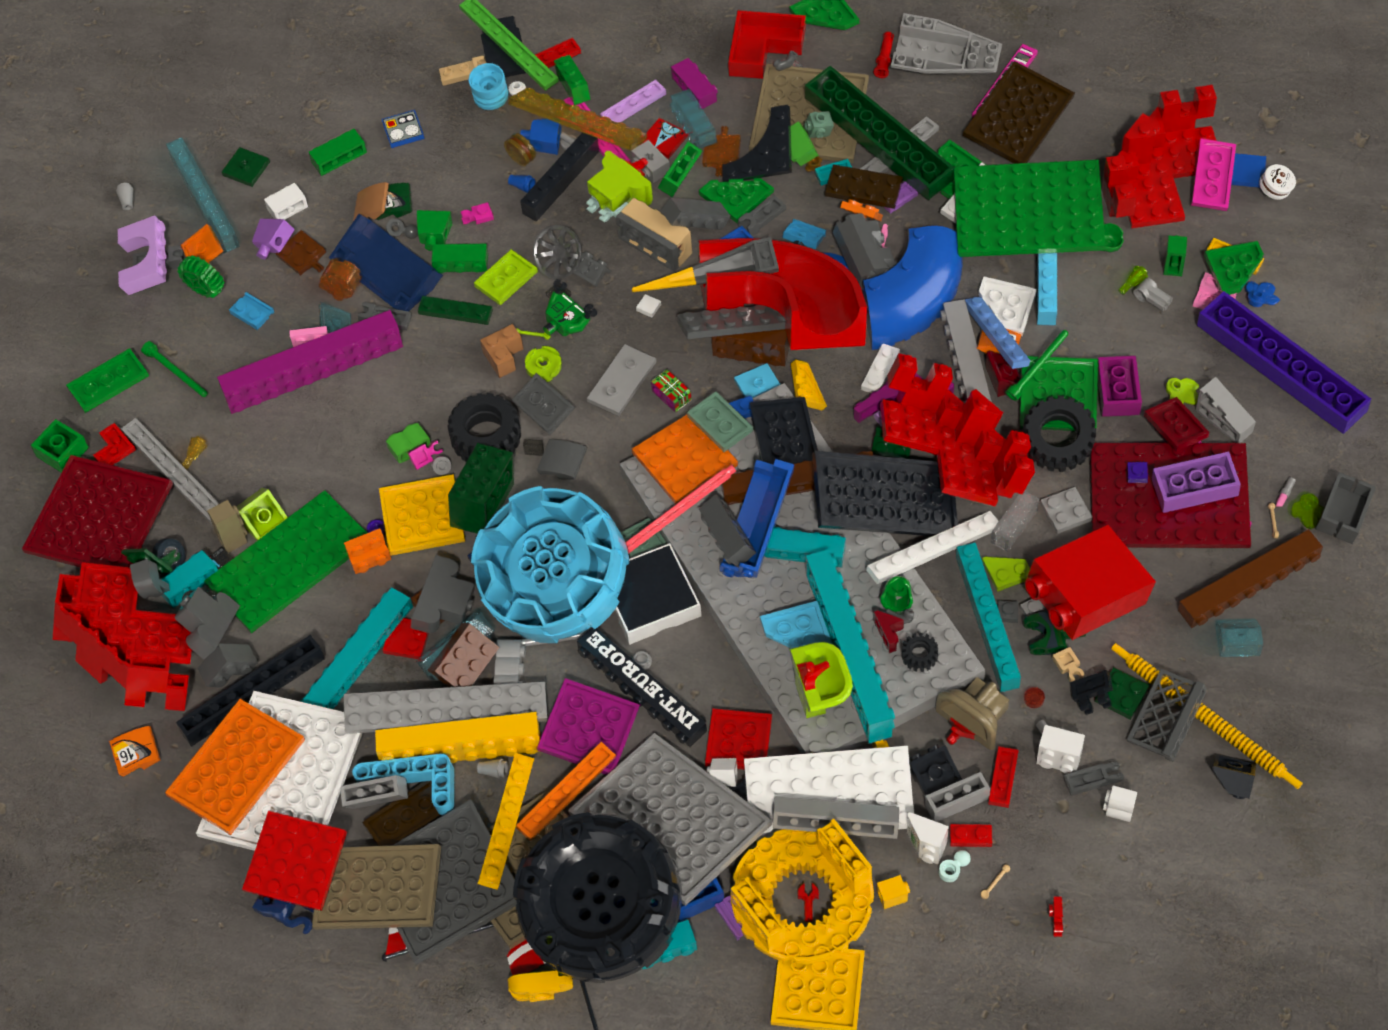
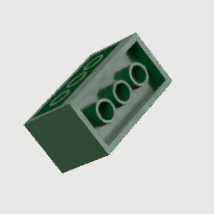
[448,443,514,534]

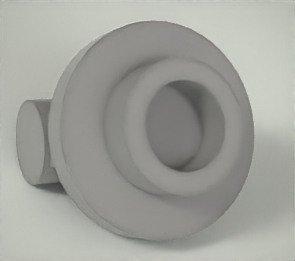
[560,132,577,150]
[431,456,451,475]

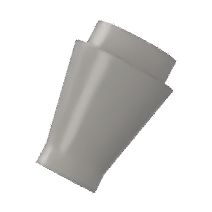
[116,183,134,210]
[477,759,509,779]

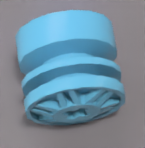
[469,63,509,110]

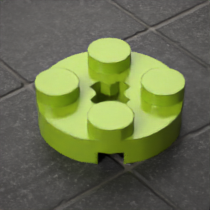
[525,346,562,382]

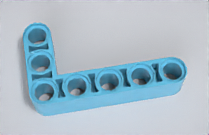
[352,754,454,816]

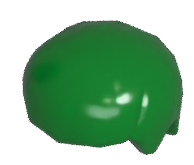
[1104,223,1124,253]

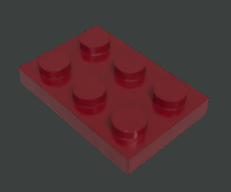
[1144,397,1209,451]

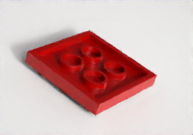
[705,708,772,770]

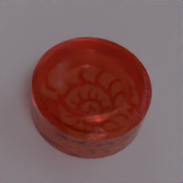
[1024,687,1045,708]

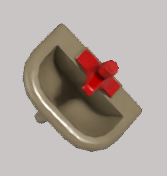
[936,677,1009,750]

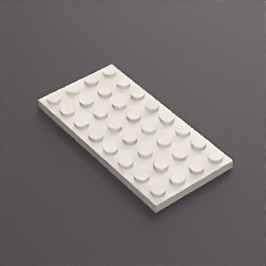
[744,746,914,841]

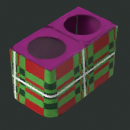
[651,369,692,412]

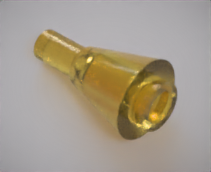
[182,436,208,470]

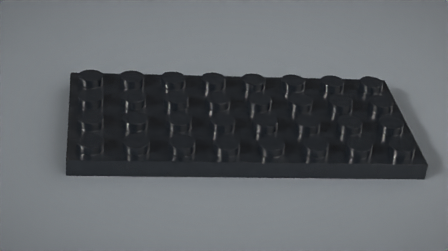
[812,451,958,536]

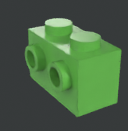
[791,121,819,166]

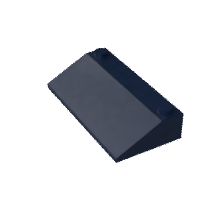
[329,214,443,311]

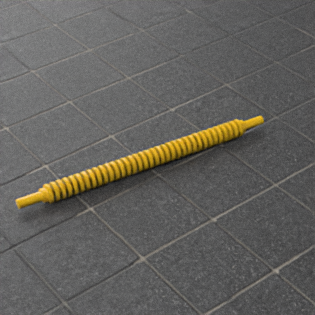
[1111,643,1303,789]

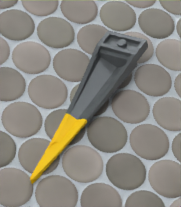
[632,237,779,292]

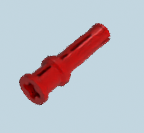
[874,32,894,78]

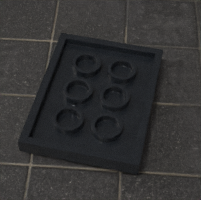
[749,397,818,465]

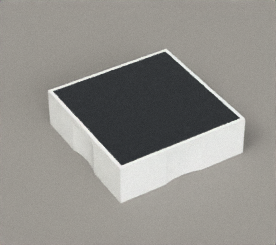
[615,543,701,645]

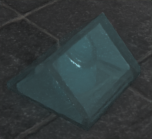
[319,302,351,333]

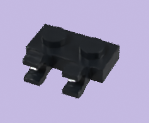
[1070,670,1113,715]

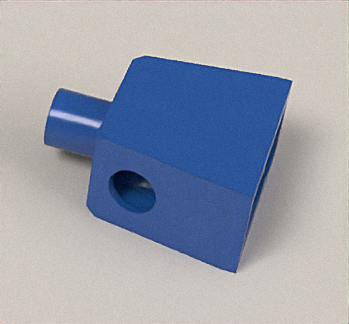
[520,118,562,155]

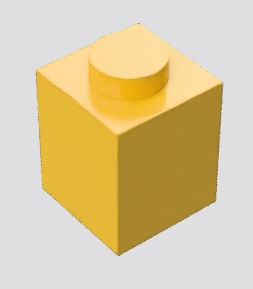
[877,875,910,909]

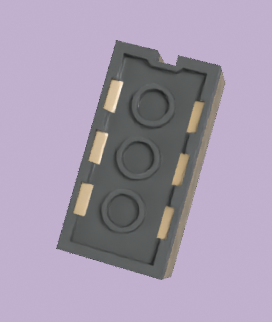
[616,198,692,272]

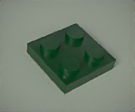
[1094,667,1150,720]

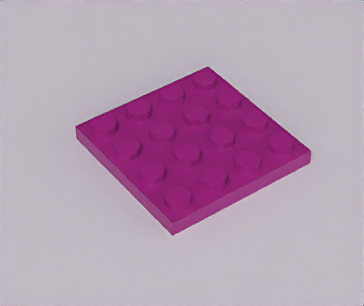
[537,678,640,775]

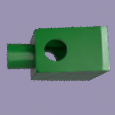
[417,210,453,251]

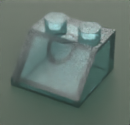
[1216,619,1263,657]

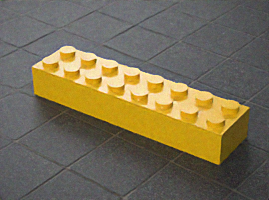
[375,712,541,763]

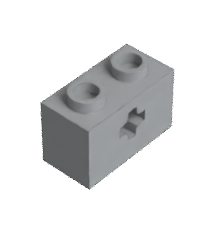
[631,140,670,183]

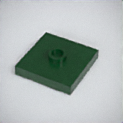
[222,147,270,187]

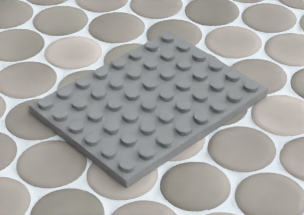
[568,733,772,906]

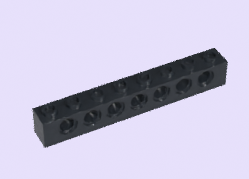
[176,635,325,747]

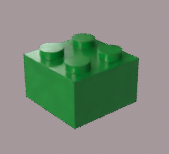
[31,419,89,473]

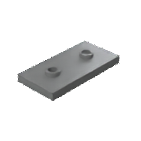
[587,344,657,416]

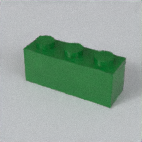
[554,55,591,105]
[309,129,367,176]
[658,141,702,197]
[431,244,489,273]

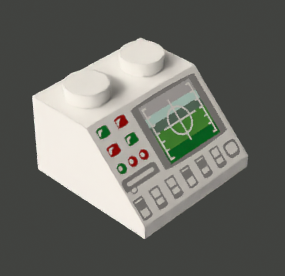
[907,812,949,864]

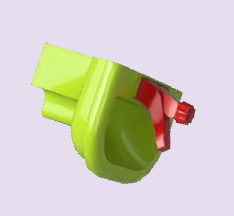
[587,151,653,212]
[790,642,853,719]

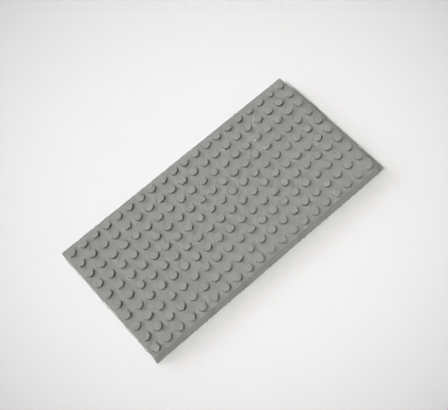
[620,383,985,754]

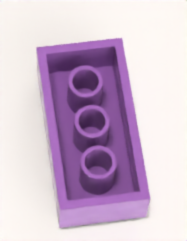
[1152,452,1241,513]

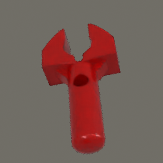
[798,883,819,923]

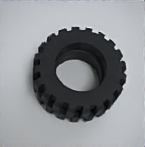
[448,393,521,462]
[1022,395,1096,472]

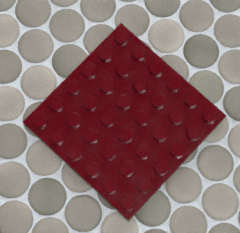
[22,455,173,568]

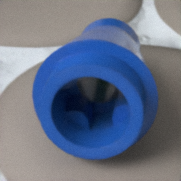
[508,175,536,193]

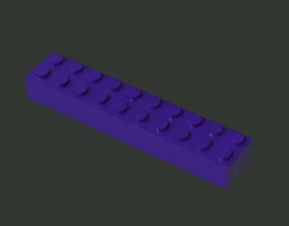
[1197,291,1371,434]

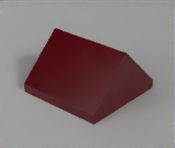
[986,350,1021,397]

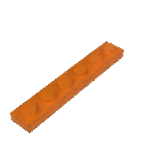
[516,742,616,841]

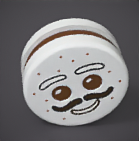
[1259,164,1296,200]

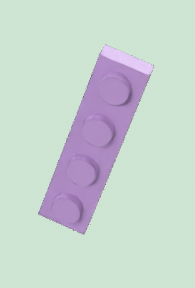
[600,80,666,128]

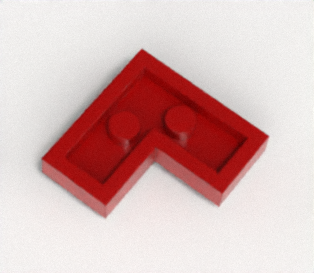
[93,423,136,465]

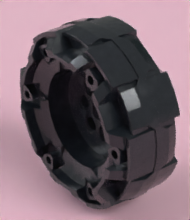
[513,812,683,983]

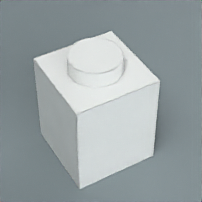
[707,758,738,787]

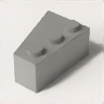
[1195,377,1256,443]

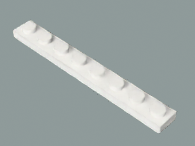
[866,511,1002,584]

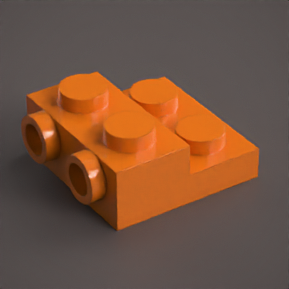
[344,528,391,574]

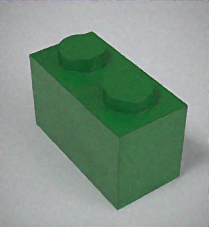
[1164,235,1187,277]

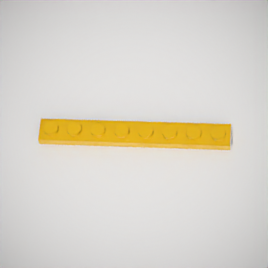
[478,753,534,890]

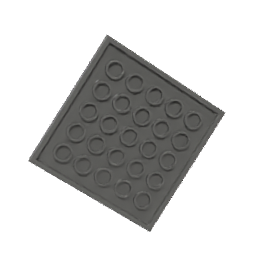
[392,800,517,965]

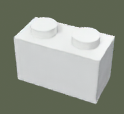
[264,183,308,220]

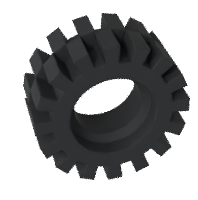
[902,633,938,672]

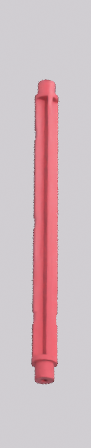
[625,464,736,554]

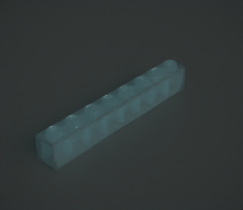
[166,137,240,254]

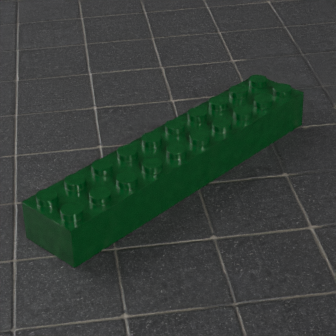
[805,66,955,201]

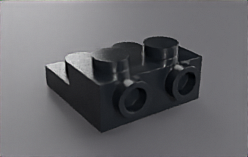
[909,744,962,797]

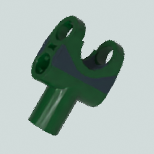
[1023,611,1086,655]

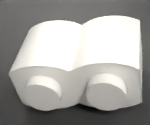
[1103,786,1137,822]

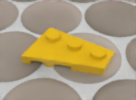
[791,359,827,411]

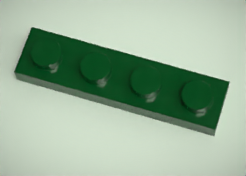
[418,296,493,325]

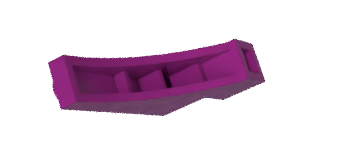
[854,373,954,423]

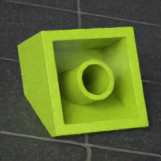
[236,488,288,541]

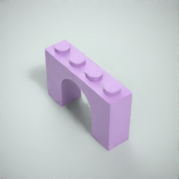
[118,215,167,295]

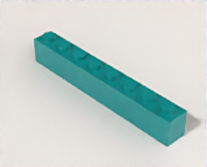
[956,543,1021,692]
[299,587,413,709]

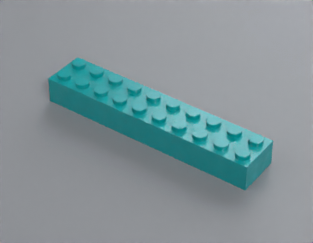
[806,549,895,744]

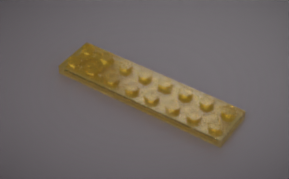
[508,88,647,151]

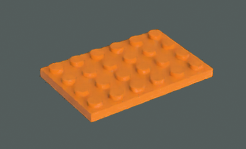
[165,699,305,835]

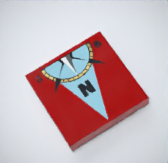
[640,118,688,159]

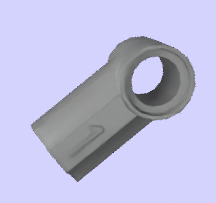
[1133,278,1173,311]

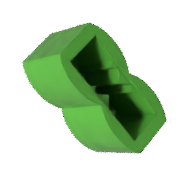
[386,423,431,463]

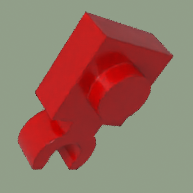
[1049,897,1063,937]

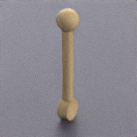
[1268,503,1279,539]
[981,864,1010,899]

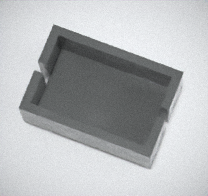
[1316,472,1376,544]

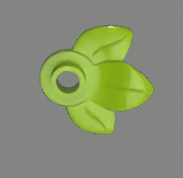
[1166,378,1199,405]

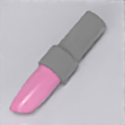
[1275,477,1296,507]

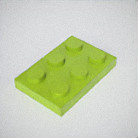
[474,249,538,306]

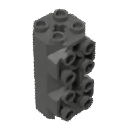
[833,213,897,293]

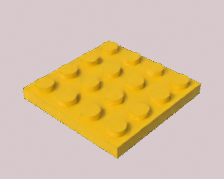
[379,474,465,556]
[771,949,865,1030]

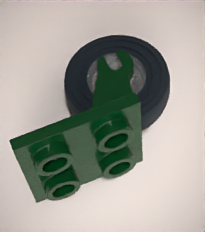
[121,538,185,574]

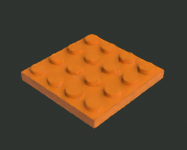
[632,415,738,505]

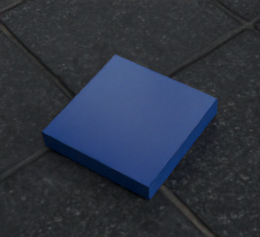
[1231,153,1266,188]

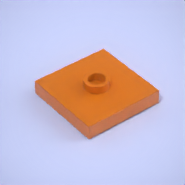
[180,224,223,263]

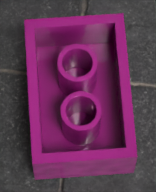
[1098,356,1142,417]

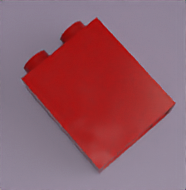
[1025,525,1156,640]

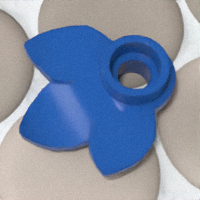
[1246,281,1280,307]

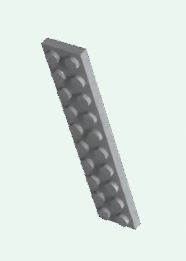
[344,682,547,734]

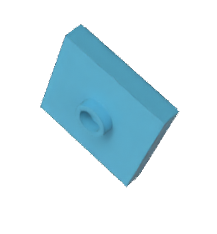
[734,363,780,398]

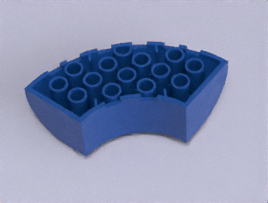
[863,226,963,350]

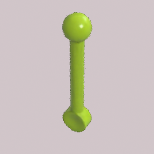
[516,328,551,340]

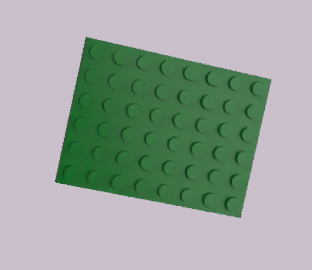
[954,160,1106,257]

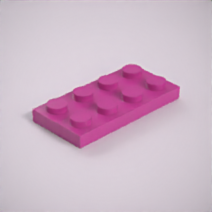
[1191,139,1236,211]

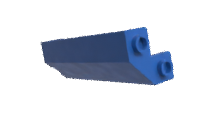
[720,459,794,578]

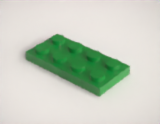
[66,348,149,413]

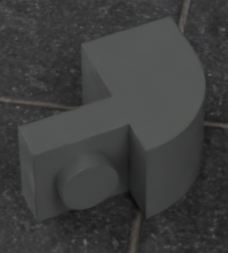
[130,559,170,599]

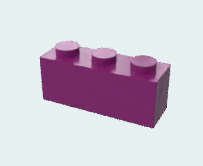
[671,58,718,111]

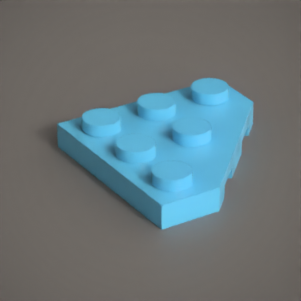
[760,601,832,649]

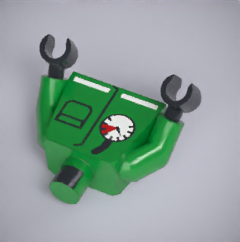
[543,279,597,336]

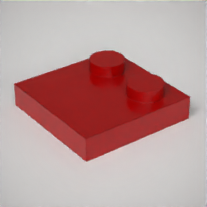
[383,618,429,660]

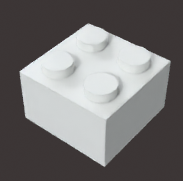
[1036,725,1085,774]

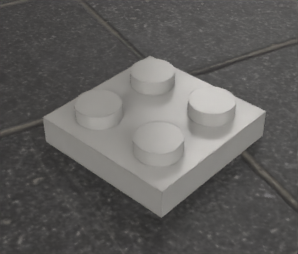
[1040,487,1092,534]

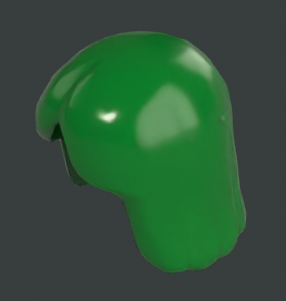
[880,576,913,612]

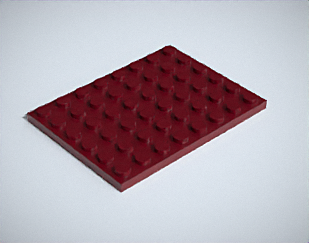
[1091,443,1251,548]

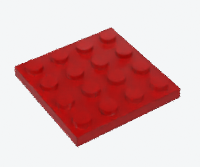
[242,811,347,911]

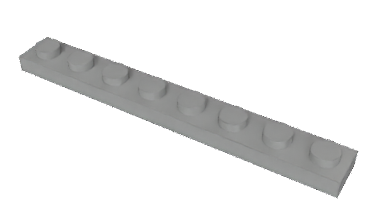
[121,418,219,524]

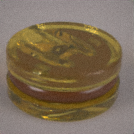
[504,133,536,167]

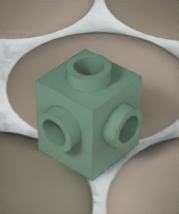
[804,111,834,138]

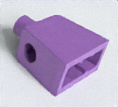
[252,219,295,260]

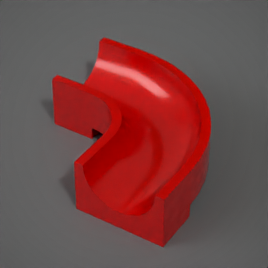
[699,238,867,350]

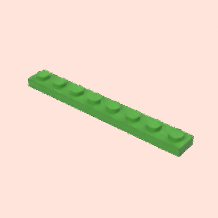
[459,0,558,91]

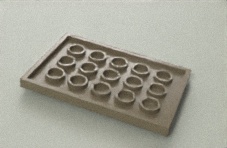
[312,844,441,930]

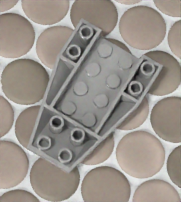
[891,13,1002,75]

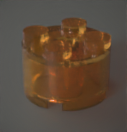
[319,258,362,301]

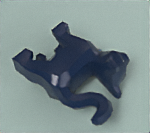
[252,897,314,934]

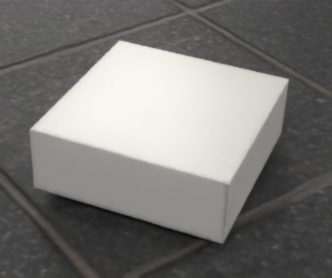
[636,294,661,318]

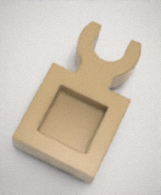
[1052,647,1084,682]

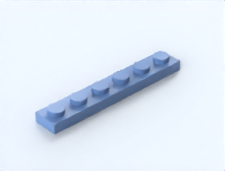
[965,297,1030,369]

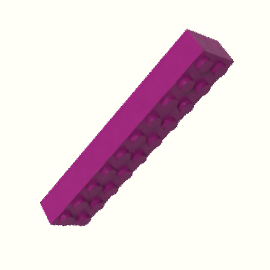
[217,310,403,414]

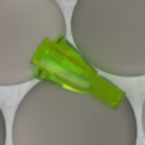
[1118,266,1148,295]

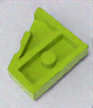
[982,557,1030,592]

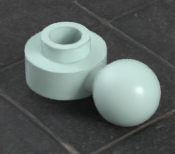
[938,850,971,882]

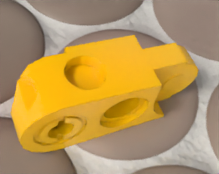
[507,970,573,1002]

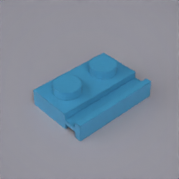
[783,219,826,250]
[229,292,275,330]

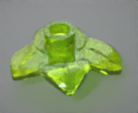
[1291,493,1324,530]

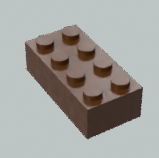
[712,329,789,366]

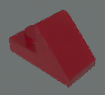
[874,610,904,654]

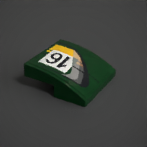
[376,183,412,220]

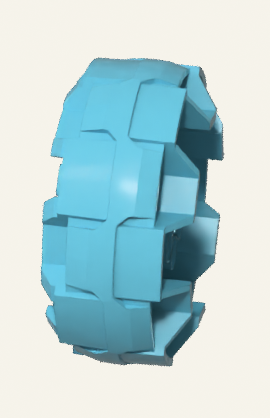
[471,486,629,643]

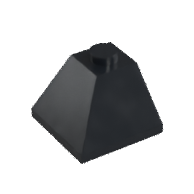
[1213,753,1256,799]

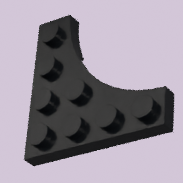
[722,104,792,182]

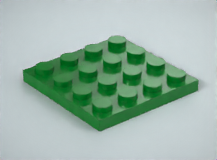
[1020,356,1098,431]

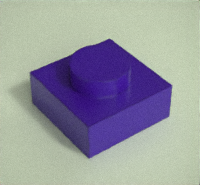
[1127,462,1148,483]

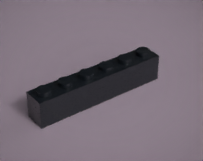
[520,131,599,222]

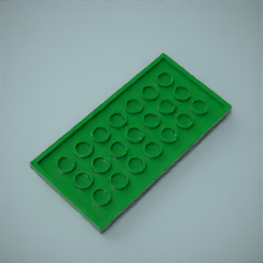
[204,490,367,634]

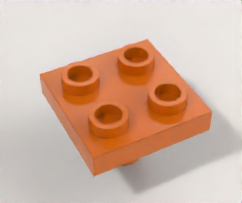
[840,199,883,222]

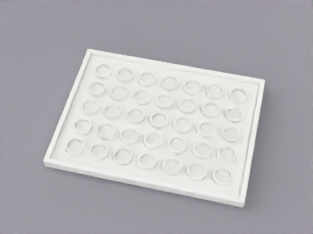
[196,691,363,851]

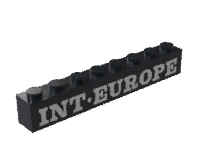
[577,628,707,747]

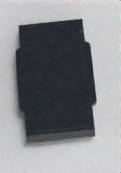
[481,16,526,77]

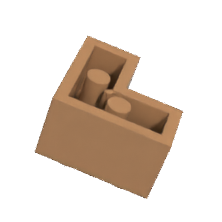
[480,324,523,378]

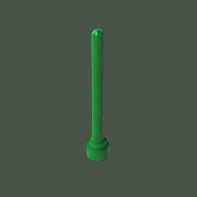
[1005,330,1068,401]
[141,341,208,397]

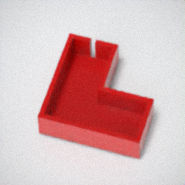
[728,10,806,79]

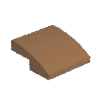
[353,182,389,221]

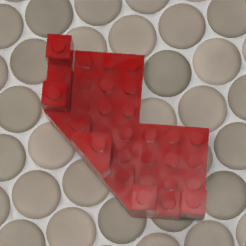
[1102,85,1217,229]
[880,353,1035,506]
[52,562,192,711]

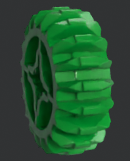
[177,255,225,298]

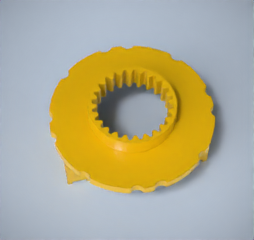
[730,819,874,964]

